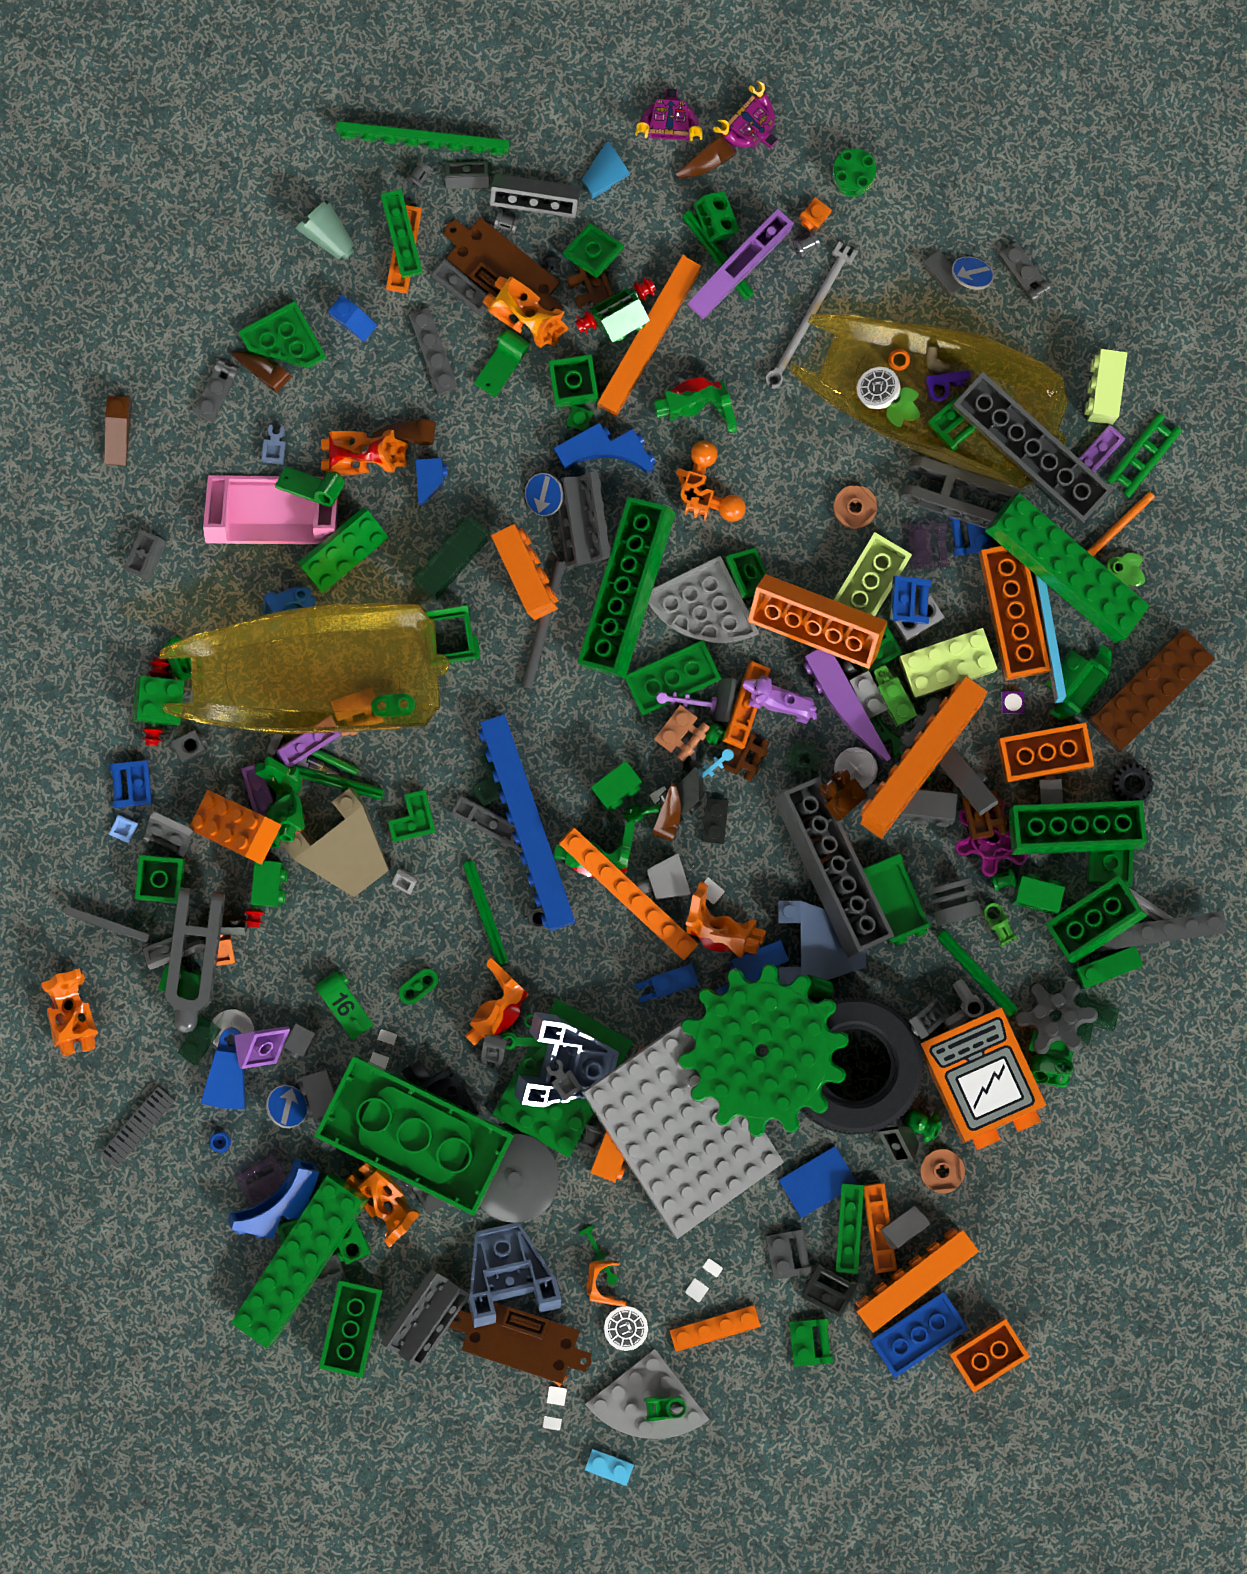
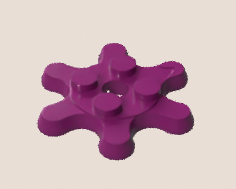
[955,798,1027,877]

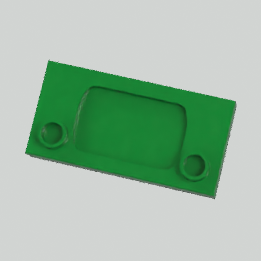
[314,1055,515,1216]

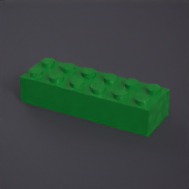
[1008,800,1147,855]

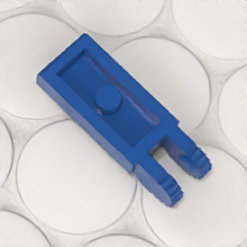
[634,964,699,1003]

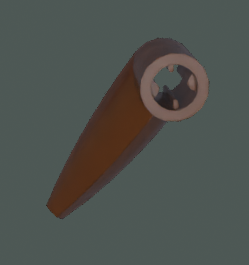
[676,136,737,178]
[231,351,292,393]
[372,419,436,445]
[652,783,681,842]

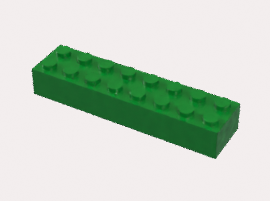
[985,493,1150,643]
[577,497,676,679]
[231,1173,369,1349]

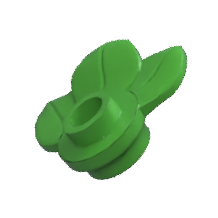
[886,387,920,427]
[1106,553,1145,586]

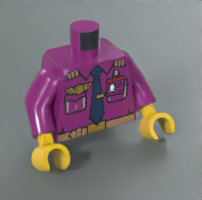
[713,80,779,149]
[635,89,702,141]

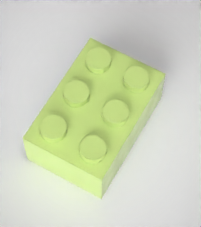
[1084,349,1127,425]

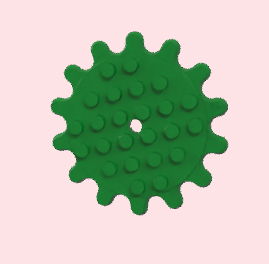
[678,964,849,1137]

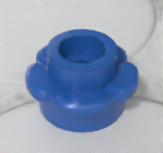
[210,1131,231,1153]

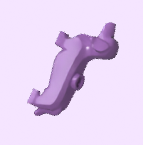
[743,675,817,724]

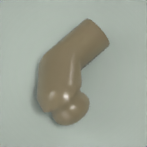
[926,347,949,375]

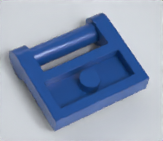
[948,508,992,556]
[890,576,932,624]
[109,760,152,808]

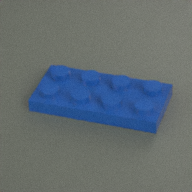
[870,1291,968,1378]

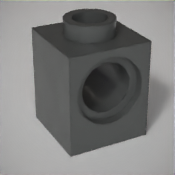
[171,730,208,763]
[1037,776,1063,805]
[284,1023,317,1059]

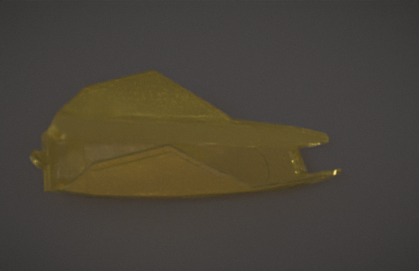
[790,314,1069,489]
[160,602,449,734]

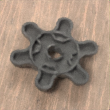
[1015,981,1098,1054]

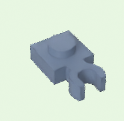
[261,425,286,465]

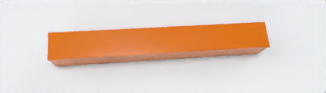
[597,254,701,417]

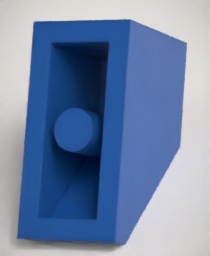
[328,294,377,342]
[416,458,448,506]

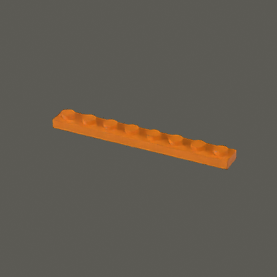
[558,827,699,960]

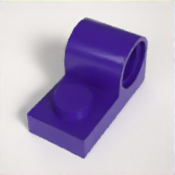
[924,370,971,402]

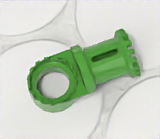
[983,903,1018,946]

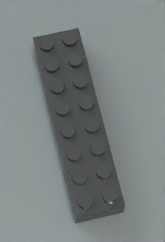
[951,372,1113,524]
[773,777,894,958]

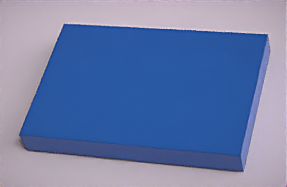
[779,1146,858,1218]

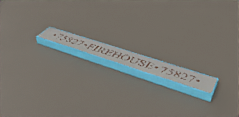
[1032,572,1066,703]

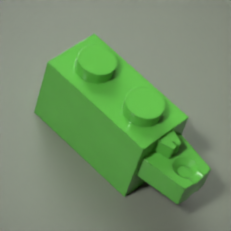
[873,665,918,728]

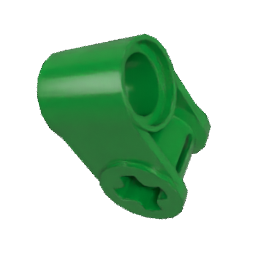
[1030,1054,1074,1088]
[644,1396,687,1421]

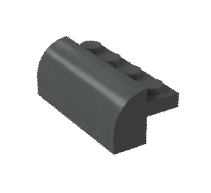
[558,471,611,567]
[381,1269,470,1368]

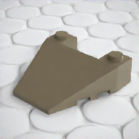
[280,788,389,897]

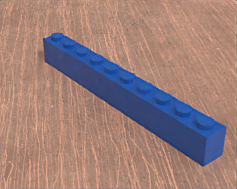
[478,714,575,932]

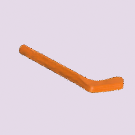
[1087,491,1155,557]

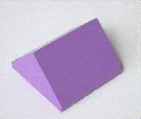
[234,1026,290,1069]

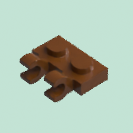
[566,266,614,309]
[819,768,868,821]

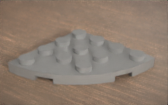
[648,556,759,643]
[585,1349,710,1439]

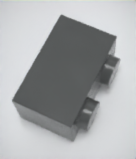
[299,1070,335,1120]

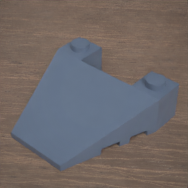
[777,901,866,985]
[514,1012,619,1107]
[469,1222,561,1328]

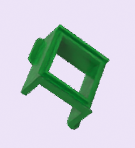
[422,605,480,666]

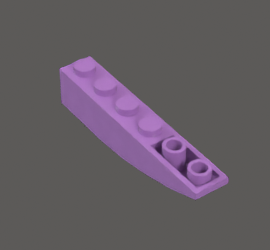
[687,209,794,319]

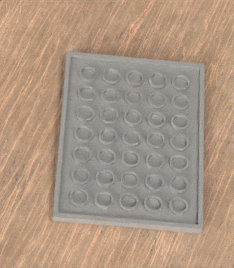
[582,1016,784,1239]

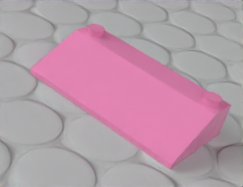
[203,475,338,544]

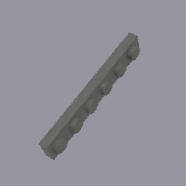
[1095,911,1227,952]

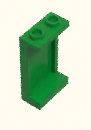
[863,854,931,946]

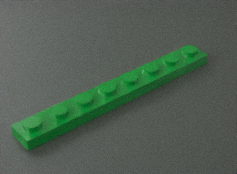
[336,121,510,156]

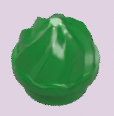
[705,723,726,746]

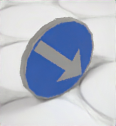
[952,256,994,290]
[525,473,564,516]
[266,1085,308,1129]

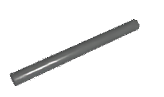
[521,561,565,689]

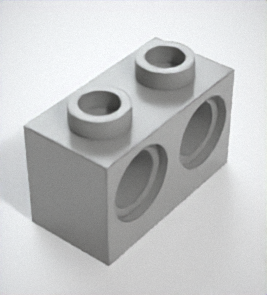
[892,595,945,643]

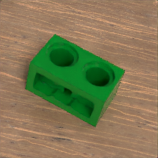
[693,191,740,243]
[336,1218,372,1265]

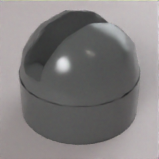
[841,660,860,676]

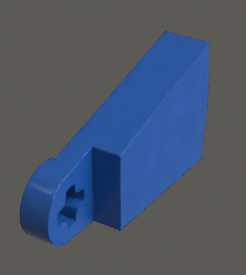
[200,1027,246,1109]

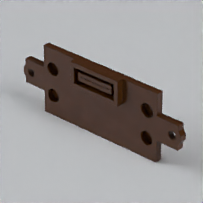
[443,217,564,317]
[449,1302,592,1384]

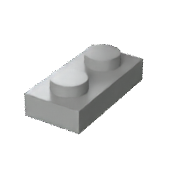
[848,670,887,719]

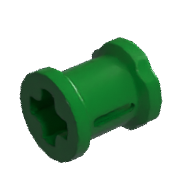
[990,868,1017,892]

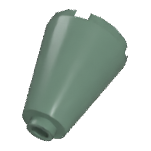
[296,199,354,260]

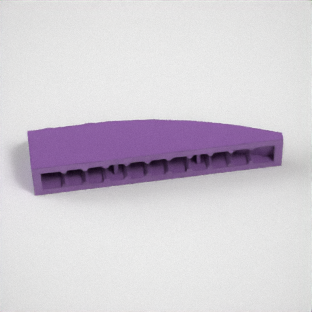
[803,649,891,762]

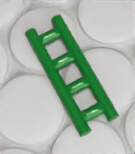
[1105,412,1182,498]

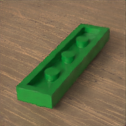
[380,189,423,279]
[836,1183,864,1274]

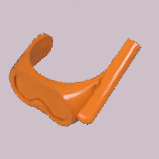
[586,1260,627,1307]

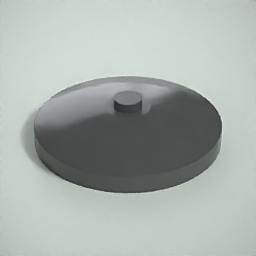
[480,1134,559,1223]

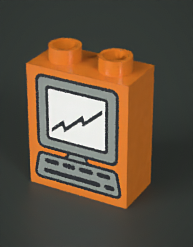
[921,1008,1046,1150]

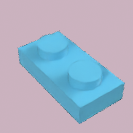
[585,1448,634,1486]

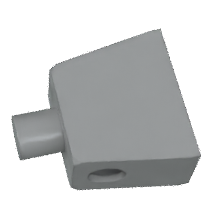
[637,854,691,900]

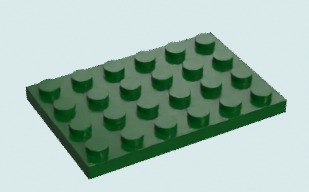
[492,999,633,1158]

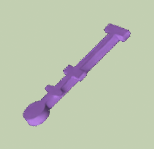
[656,691,717,712]

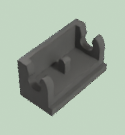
[123,530,167,582]

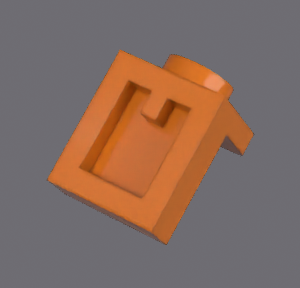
[799,197,832,232]
[216,934,235,966]

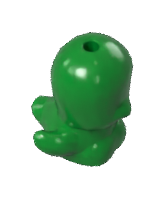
[904,1109,942,1143]

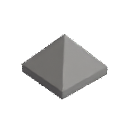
[392,869,417,895]

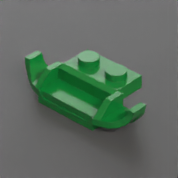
[1045,644,1112,720]

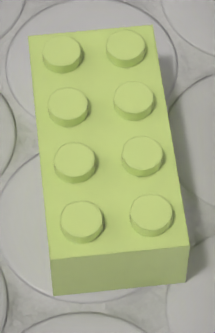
[834,532,912,616]
[898,628,997,700]

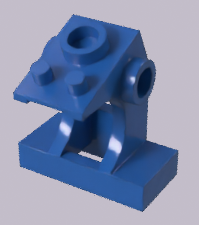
[262,587,316,630]

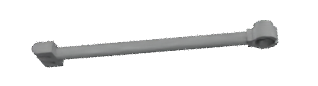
[765,241,858,389]

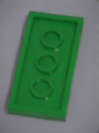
[298,507,389,594]
[625,640,722,716]

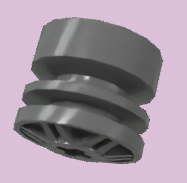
[927,878,982,926]

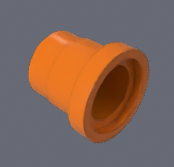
[888,349,910,371]

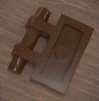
[718,733,770,782]
[961,791,1008,841]

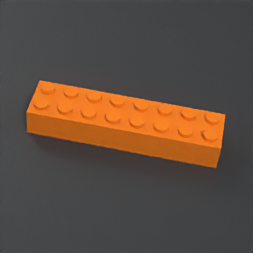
[860,677,988,839]

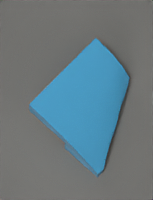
[581,141,630,199]

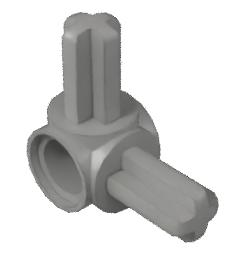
[944,979,984,1030]

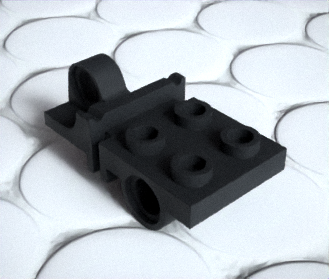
[401,1060,479,1115]

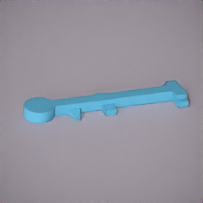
[703,749,734,778]

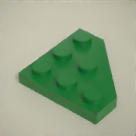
[238,301,327,369]

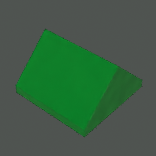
[725,548,767,600]

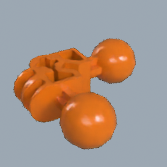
[676,440,746,522]

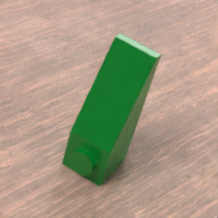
[1074,946,1143,989]

